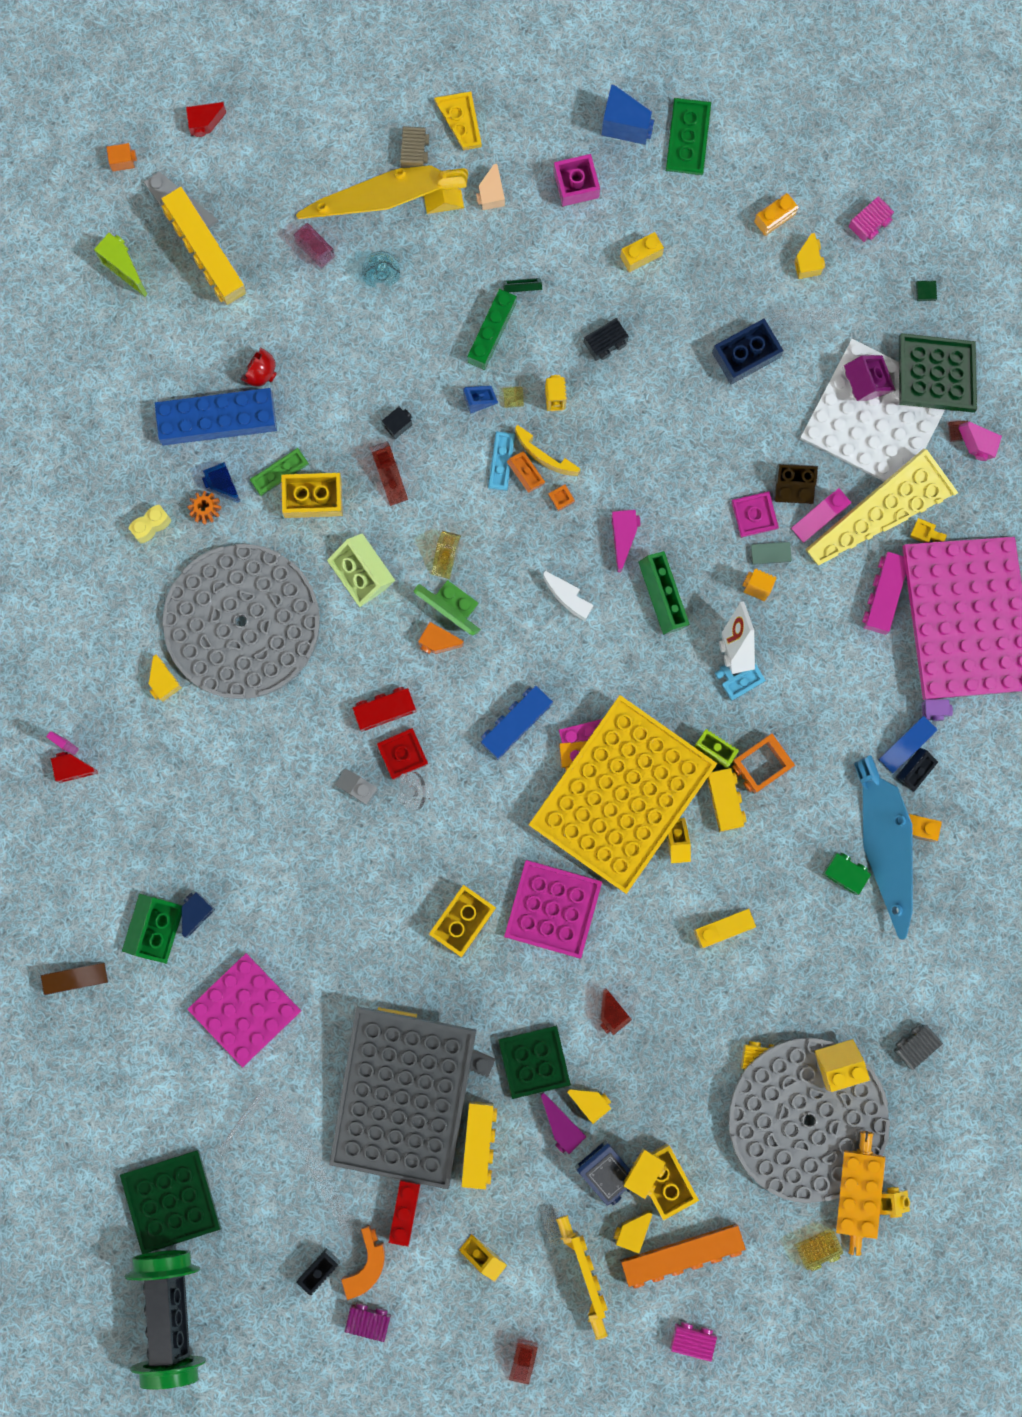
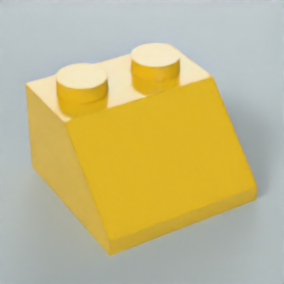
[814,1039,870,1092]

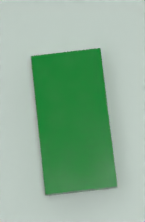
[665,98,711,175]

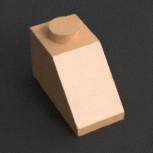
[476,164,505,210]

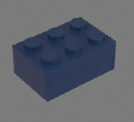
[712,318,784,385]

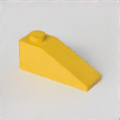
[694,909,756,948]

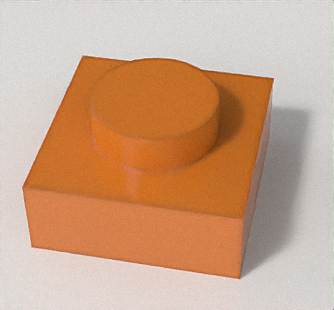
[548,484,575,511]

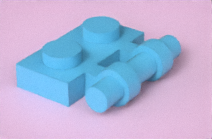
[715,664,766,701]

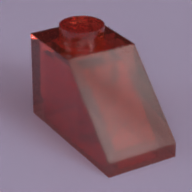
[600,988,632,1035]
[509,1338,538,1385]

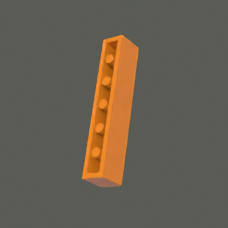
[620,1223,746,1288]

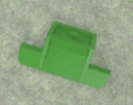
[413,580,481,636]

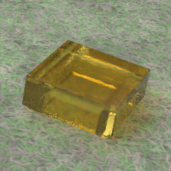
[503,387,524,408]

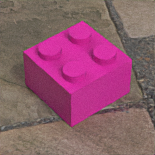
[553,154,600,207]

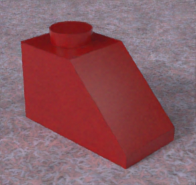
[186,102,226,137]
[50,752,98,783]

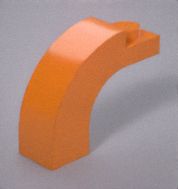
[341,1225,385,1300]

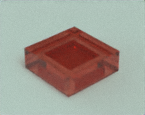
[948,420,968,442]

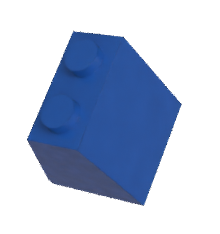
[601,84,654,145]

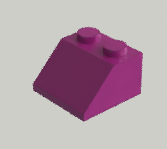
[844,355,896,401]

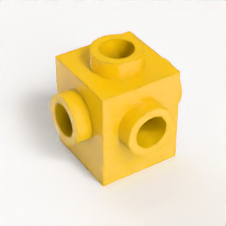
[880,1187,910,1218]

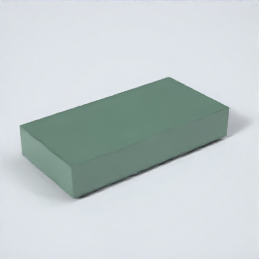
[751,542,792,565]

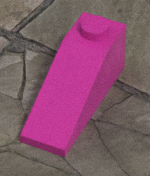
[791,488,851,543]
[611,510,641,572]

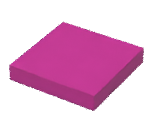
[731,491,779,538]

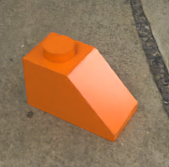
[418,622,464,654]

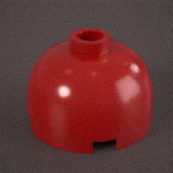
[241,347,277,387]

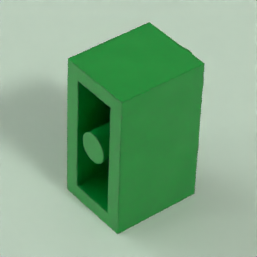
[822,852,871,895]

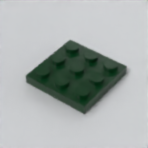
[498,1025,571,1099]

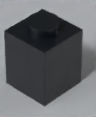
[382,406,413,439]

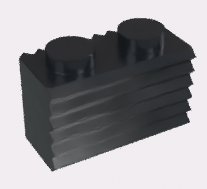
[583,318,629,361]
[296,1248,340,1295]

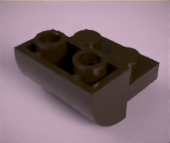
[774,464,818,504]

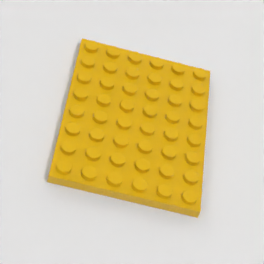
[528,695,717,894]

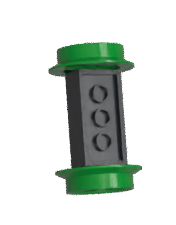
[125,1250,206,1390]

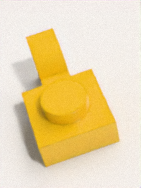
[910,518,947,543]

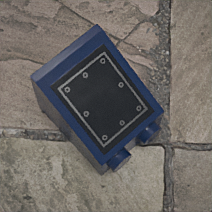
[575,1140,630,1206]

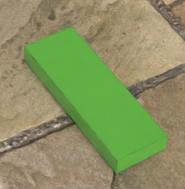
[250,448,309,496]

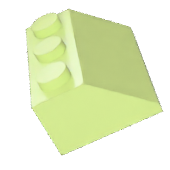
[327,533,395,607]

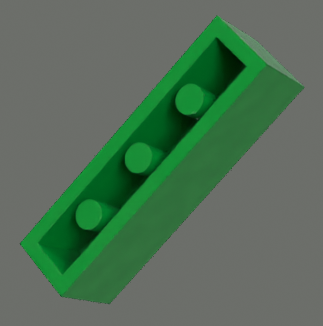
[467,289,517,370]
[638,551,690,635]

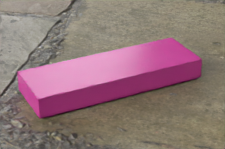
[46,731,79,755]

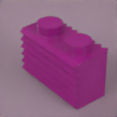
[344,1302,391,1342]

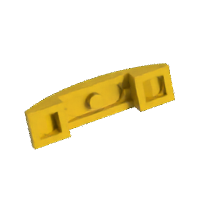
[515,425,581,476]

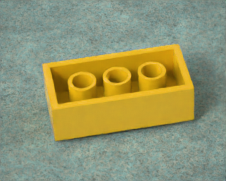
[461,1101,497,1190]

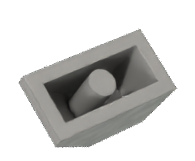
[335,768,379,806]

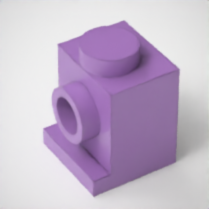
[922,699,953,721]

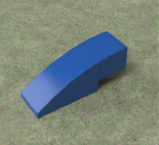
[878,716,938,773]

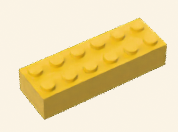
[161,187,246,305]

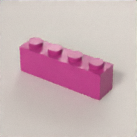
[862,552,906,635]

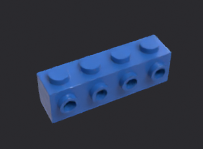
[481,686,553,760]

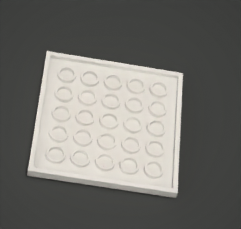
[800,339,945,482]

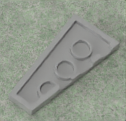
[144,172,219,229]

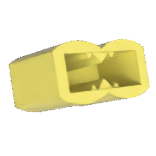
[128,505,171,544]

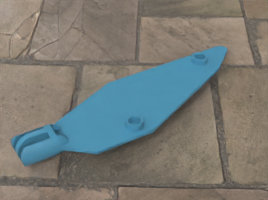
[853,755,913,940]

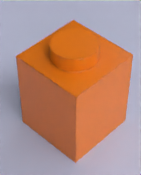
[107,143,137,172]

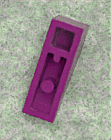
[540,1092,586,1154]

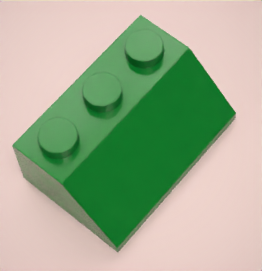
[122,893,183,964]

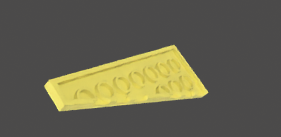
[805,448,958,565]

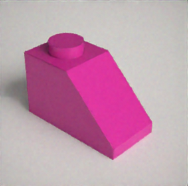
[959,421,1002,461]

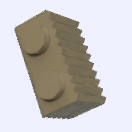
[400,126,430,168]

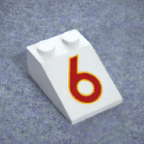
[719,601,755,674]

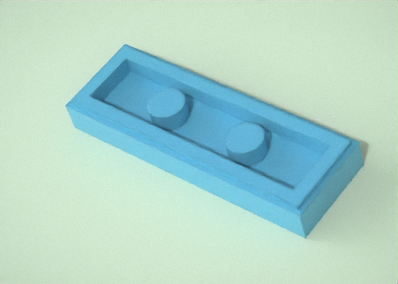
[488,431,515,491]

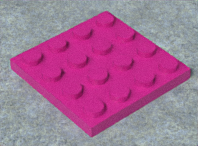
[504,860,602,959]
[187,953,302,1068]

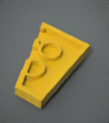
[434,91,482,151]

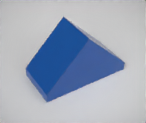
[463,386,498,414]

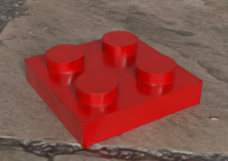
[377,728,428,780]

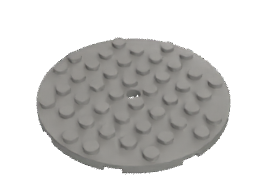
[162,544,320,699]
[728,1038,890,1203]

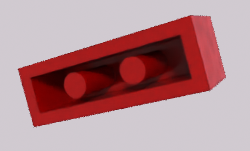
[352,687,417,732]
[388,1180,421,1247]

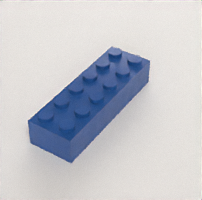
[155,388,277,446]

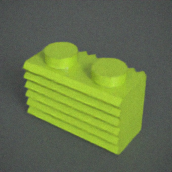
[694,729,739,768]

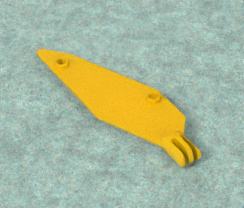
[296,165,468,219]

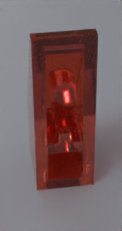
[369,441,408,506]

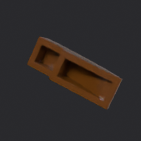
[41,963,108,995]

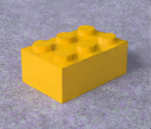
[281,473,343,518]
[429,885,496,958]
[632,1143,699,1221]

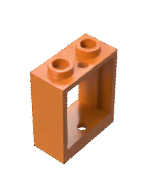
[732,734,795,794]

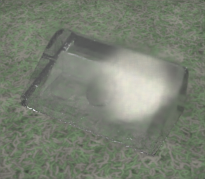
[539,1201,564,1248]

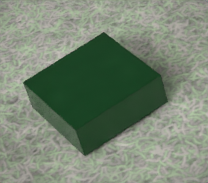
[916,281,937,301]

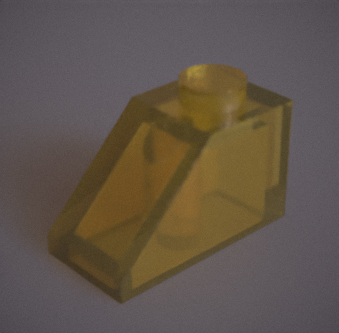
[431,530,461,579]

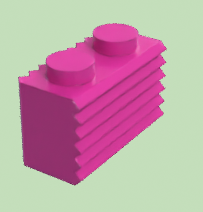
[849,196,894,242]
[670,1322,717,1362]

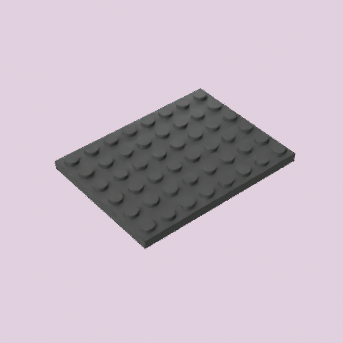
[329,1006,477,1189]

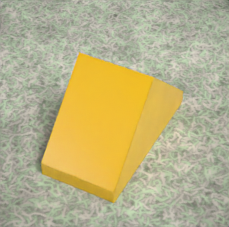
[424,189,464,214]

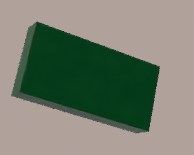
[503,278,542,293]

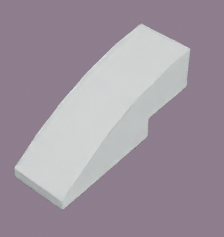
[543,571,593,622]

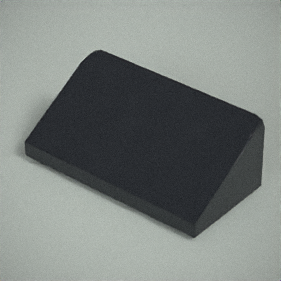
[896,748,938,792]

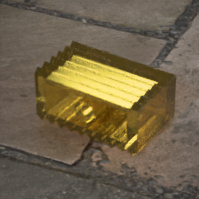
[794,1228,844,1271]

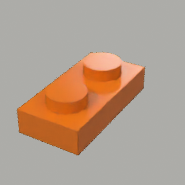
[507,451,545,493]

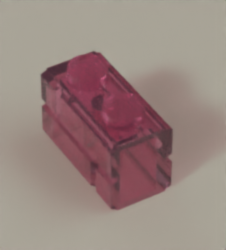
[294,223,335,269]

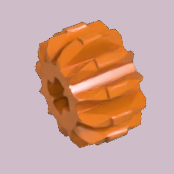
[188,491,222,525]

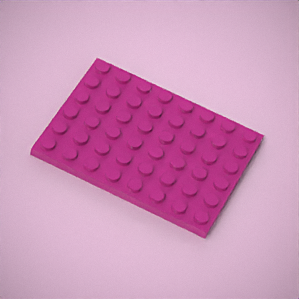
[902,537,1022,700]

